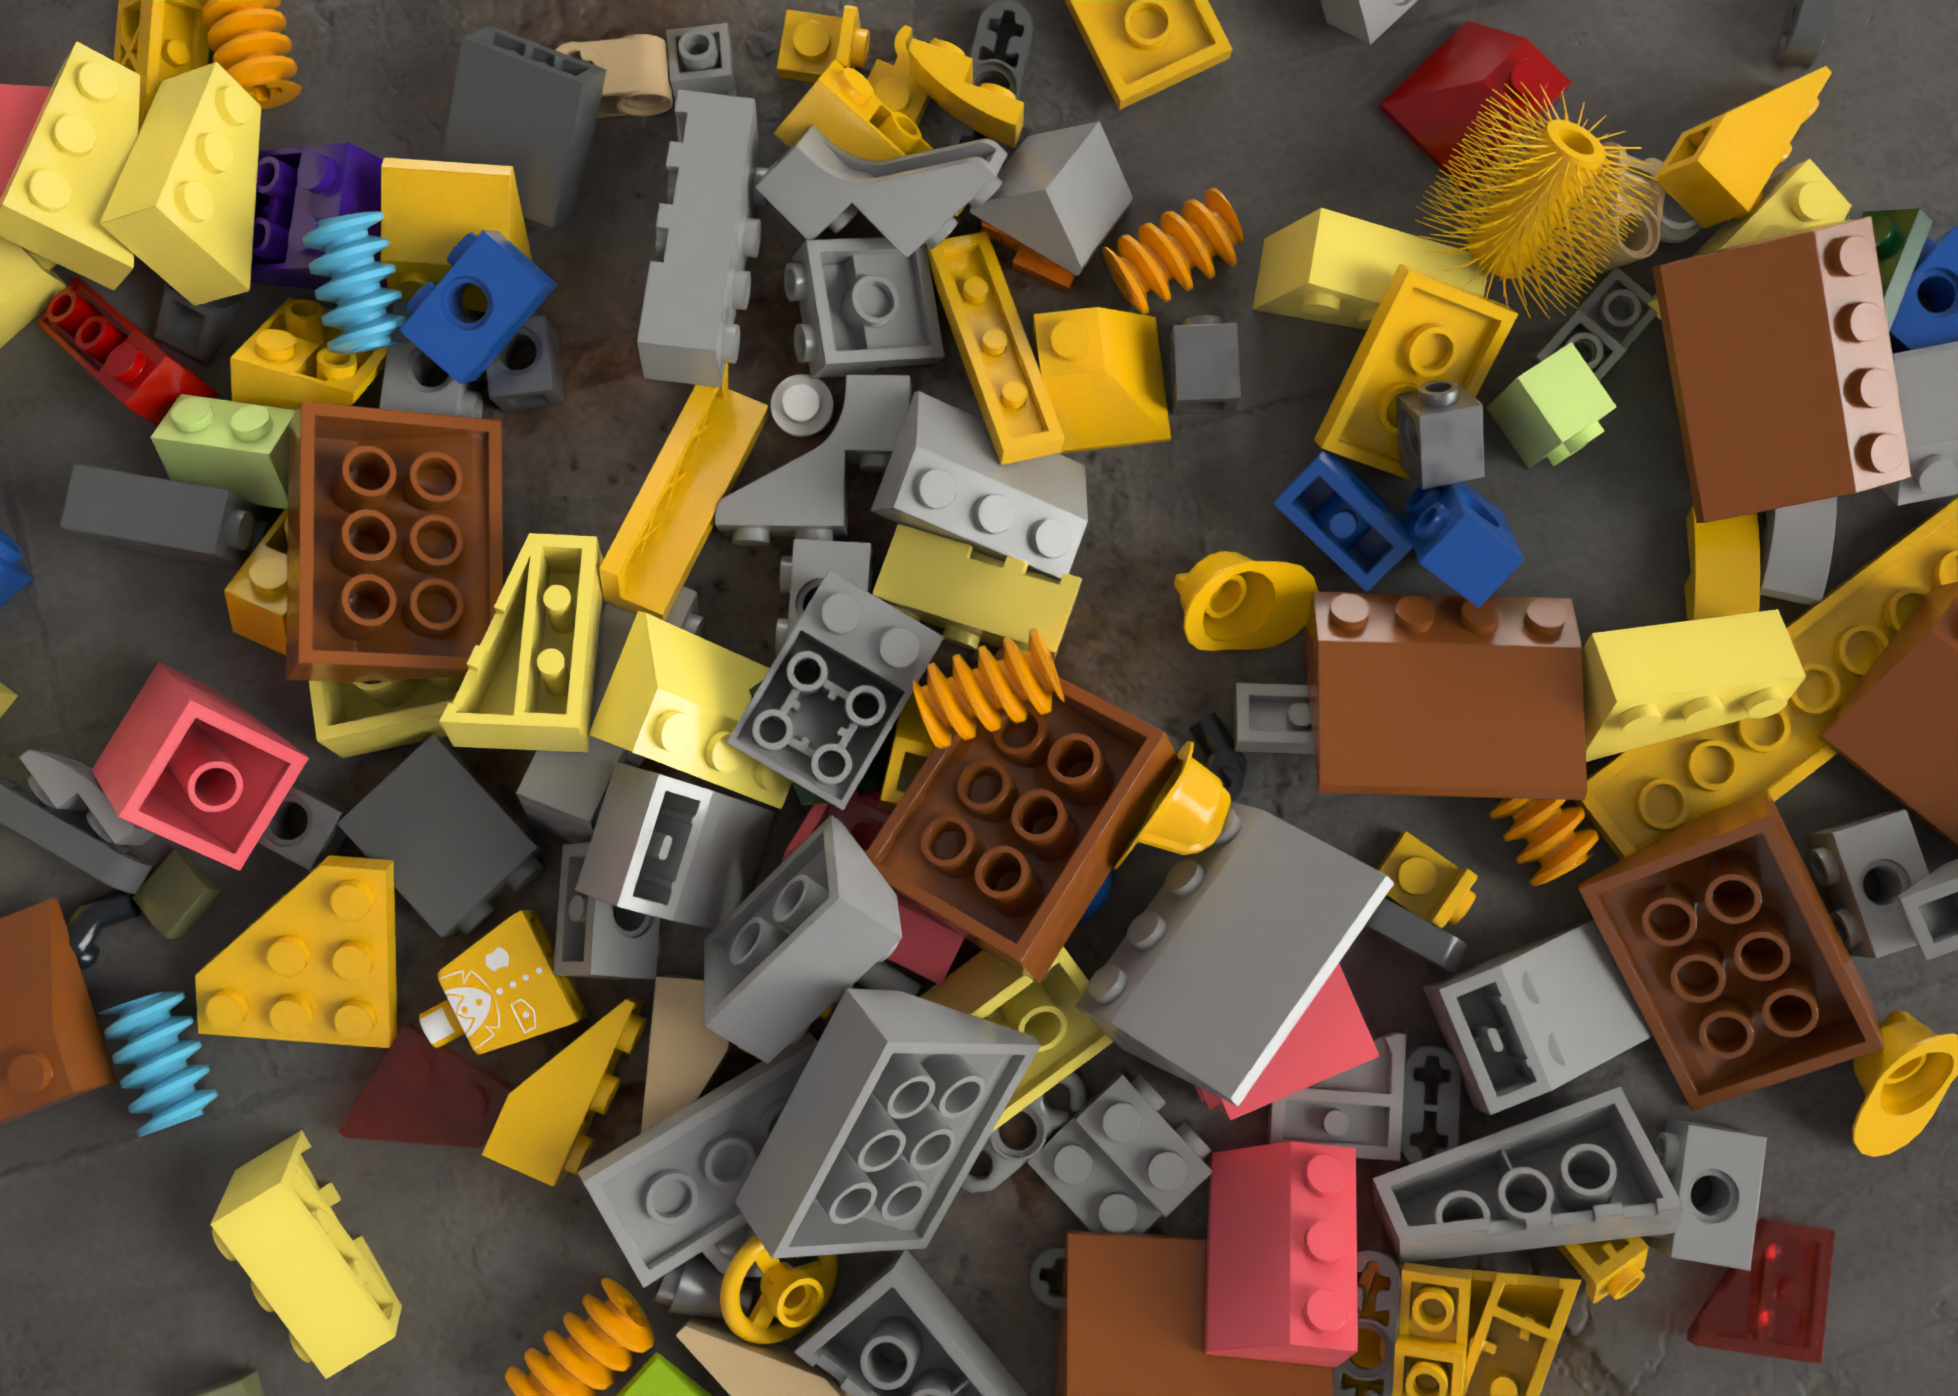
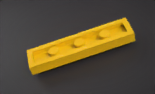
[927,231,1065,465]

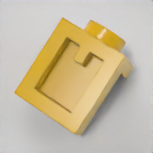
[777,5,870,83]
[1376,831,1478,929]
[1556,1237,1649,1304]

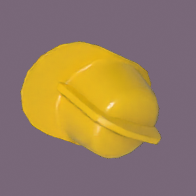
[1174,551,1319,651]
[1113,741,1231,870]
[1852,1010,1958,1157]

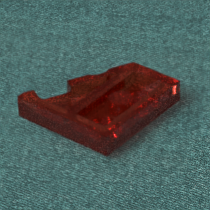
[338,1023,516,1148]
[1687,1218,1835,1364]

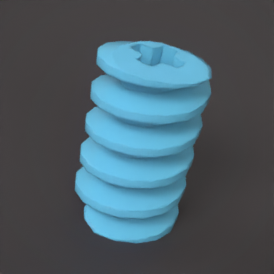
[302,211,410,354]
[98,991,218,1138]

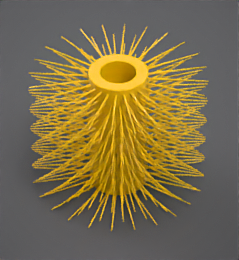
[1415,82,1660,319]

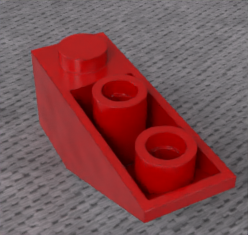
[36,276,219,427]

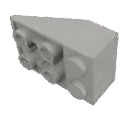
[726,569,944,810]
[575,762,776,929]
[1423,918,1653,1115]

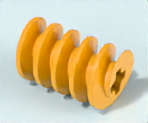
[198,0,302,109]
[1101,188,1244,315]
[913,628,1064,749]
[1489,798,1599,887]
[504,1278,655,1396]

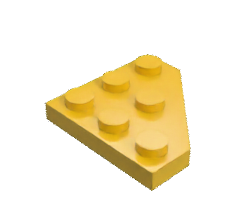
[195,855,398,1048]

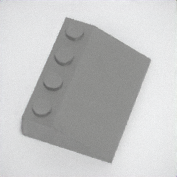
[1075,801,1394,1106]
[735,988,1041,1259]

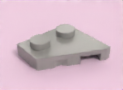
[1267,1032,1407,1161]

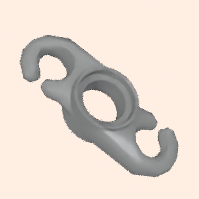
[960,1072,1087,1193]

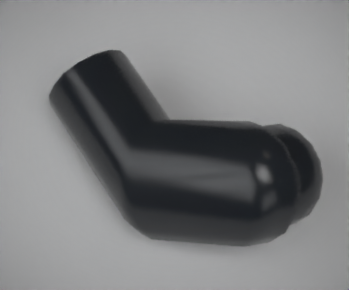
[1189,711,1247,802]
[65,890,141,971]

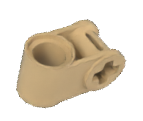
[555,34,673,118]
[1574,141,1666,273]

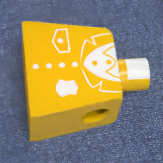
[419,910,589,1055]

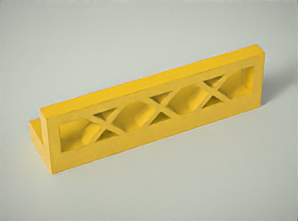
[114,0,209,134]
[599,363,769,621]

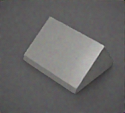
[969,121,1133,276]

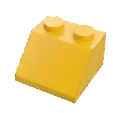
[381,158,532,312]

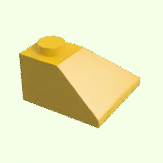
[1032,307,1171,454]

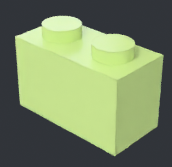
[1486,342,1617,469]
[151,394,296,509]

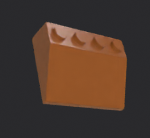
[1652,216,1911,523]
[286,401,503,682]
[1817,582,1958,849]
[1303,592,1587,800]
[865,647,1180,984]
[1578,790,1885,1111]
[0,898,117,1126]
[1055,1230,1334,1396]

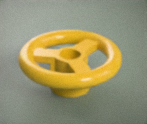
[720,1234,838,1345]

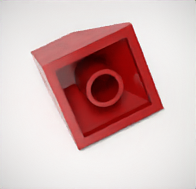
[1378,20,1572,192]

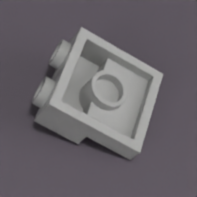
[784,237,945,379]
[1027,1070,1213,1234]

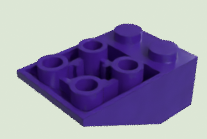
[250,142,387,290]

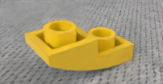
[908,38,1024,148]
[1684,506,1761,621]
[1392,1262,1472,1396]

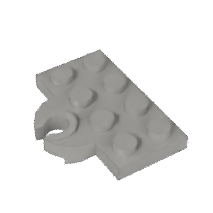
[577,1033,818,1288]

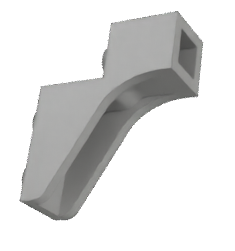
[755,124,1008,258]
[715,375,912,546]

